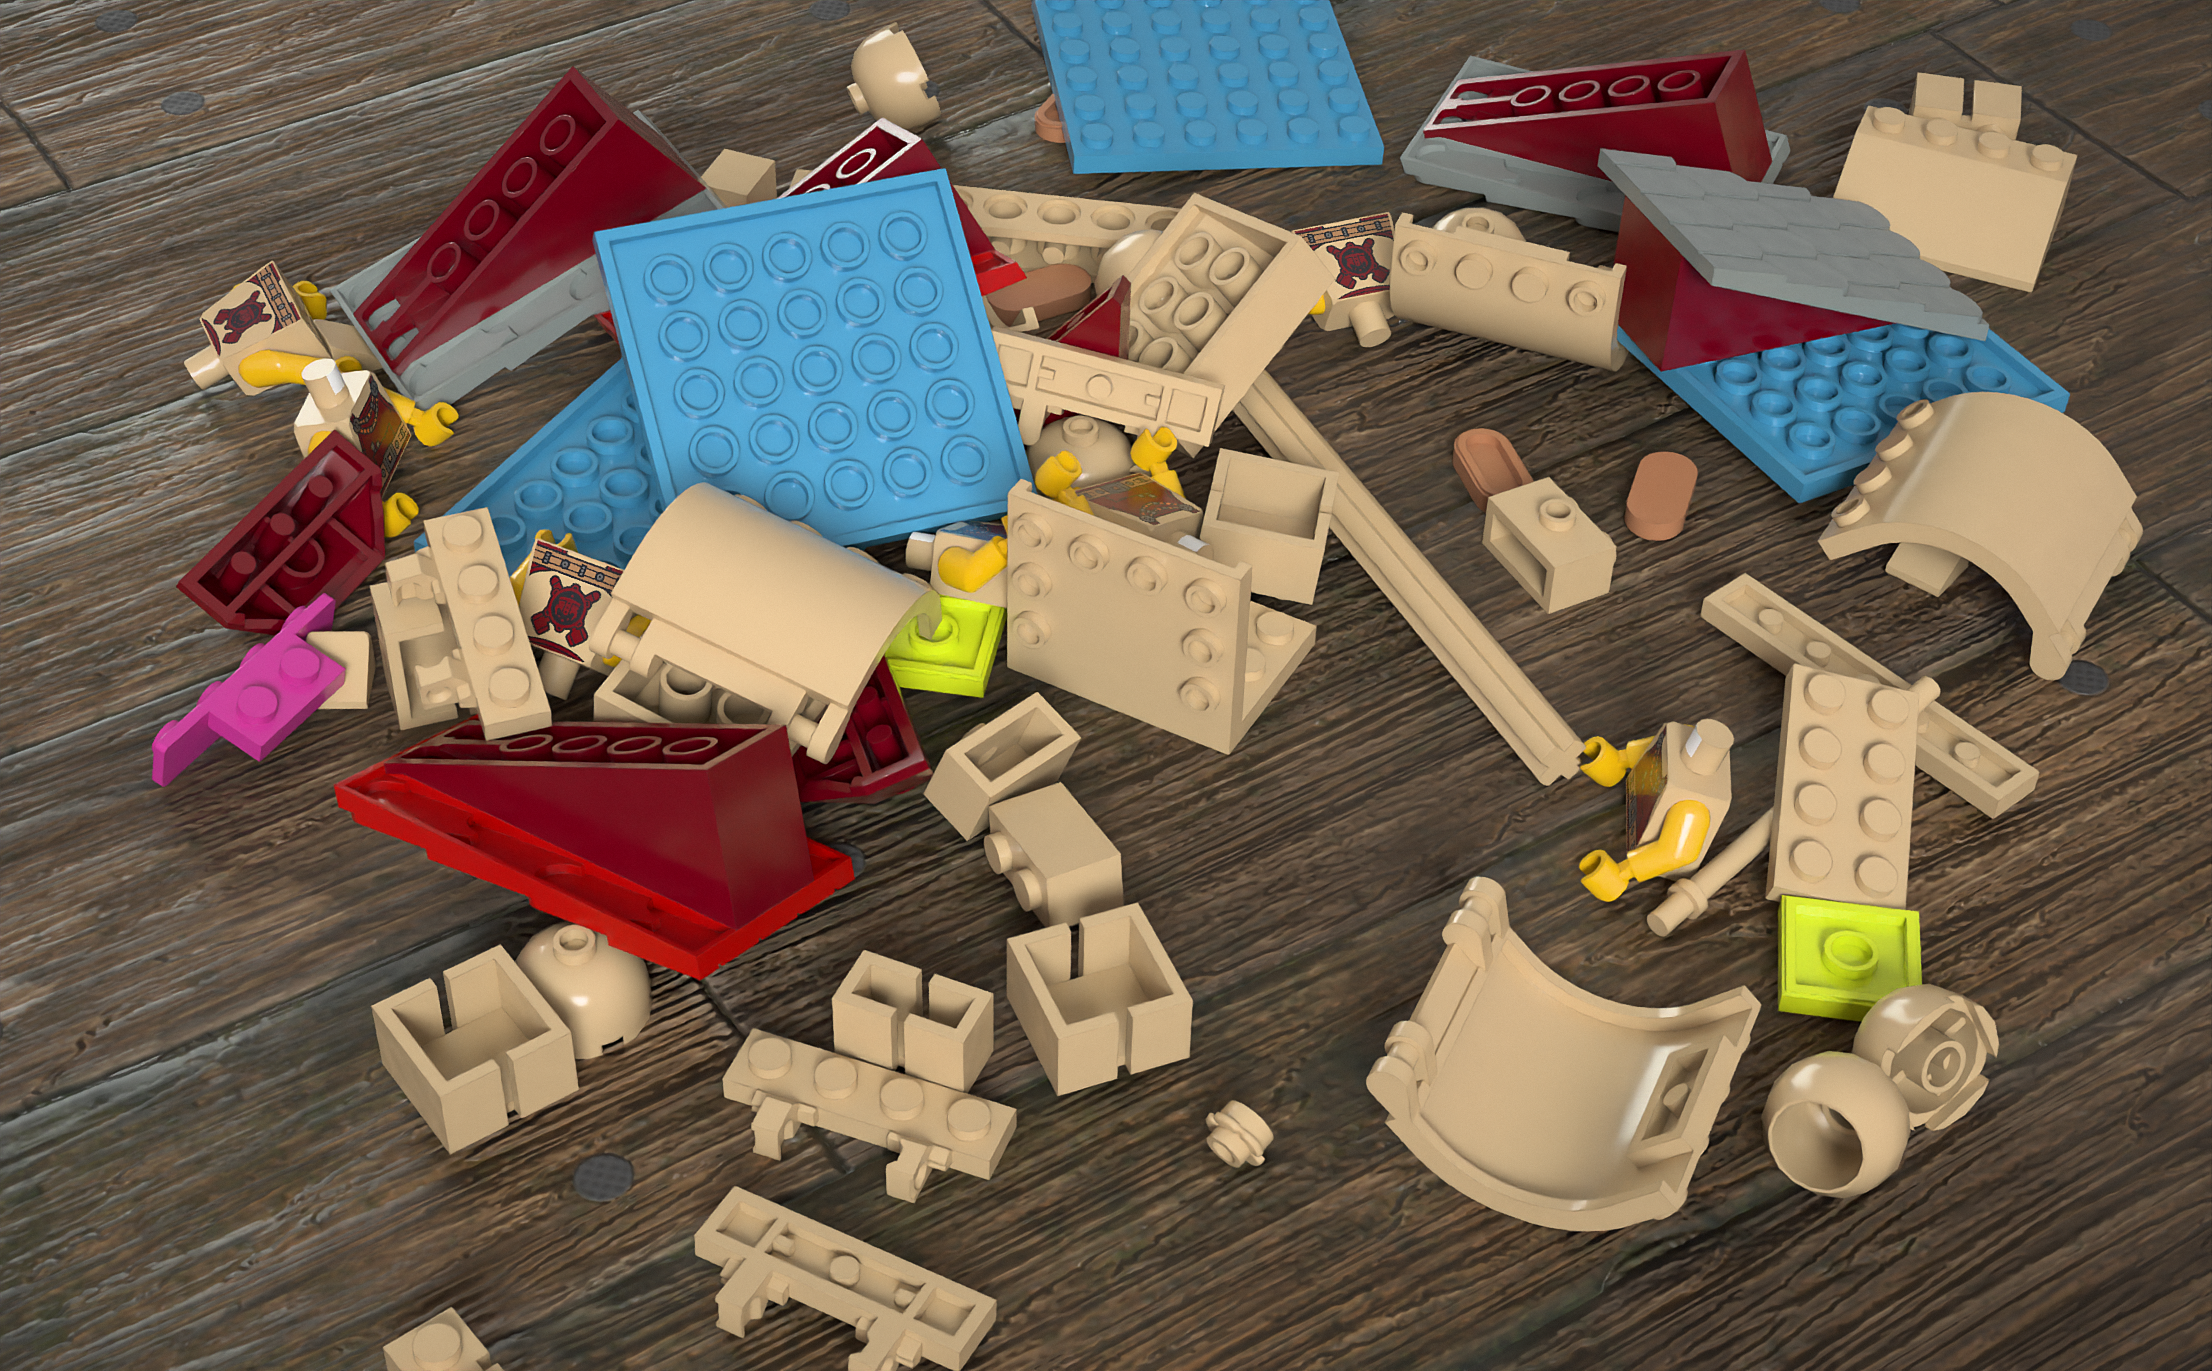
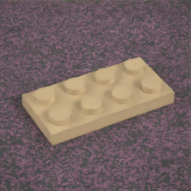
[1765,663,1920,910]

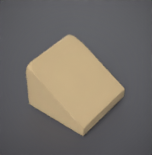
[312,319,383,372]
[1885,542,1969,597]
[306,631,376,709]

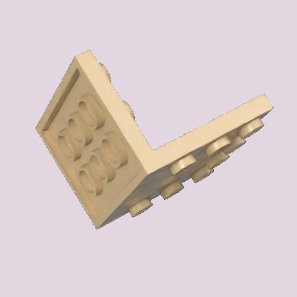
[1007,479,1317,755]

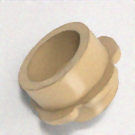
[1206,1100,1274,1168]

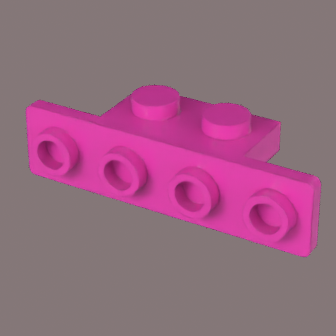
[152,593,346,787]

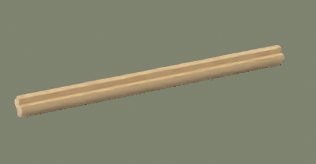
[1232,369,1587,786]

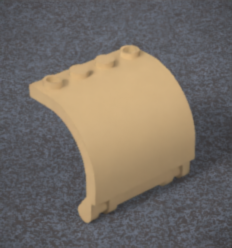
[1390,212,1629,371]
[1818,392,2143,680]
[589,482,942,764]
[1366,877,1762,1232]

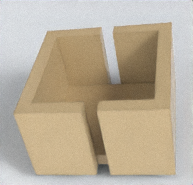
[1200,448,1339,605]
[370,582,478,730]
[1007,902,1193,1096]
[371,944,579,1155]

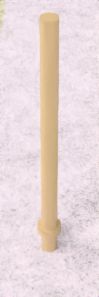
[1647,676,1940,937]

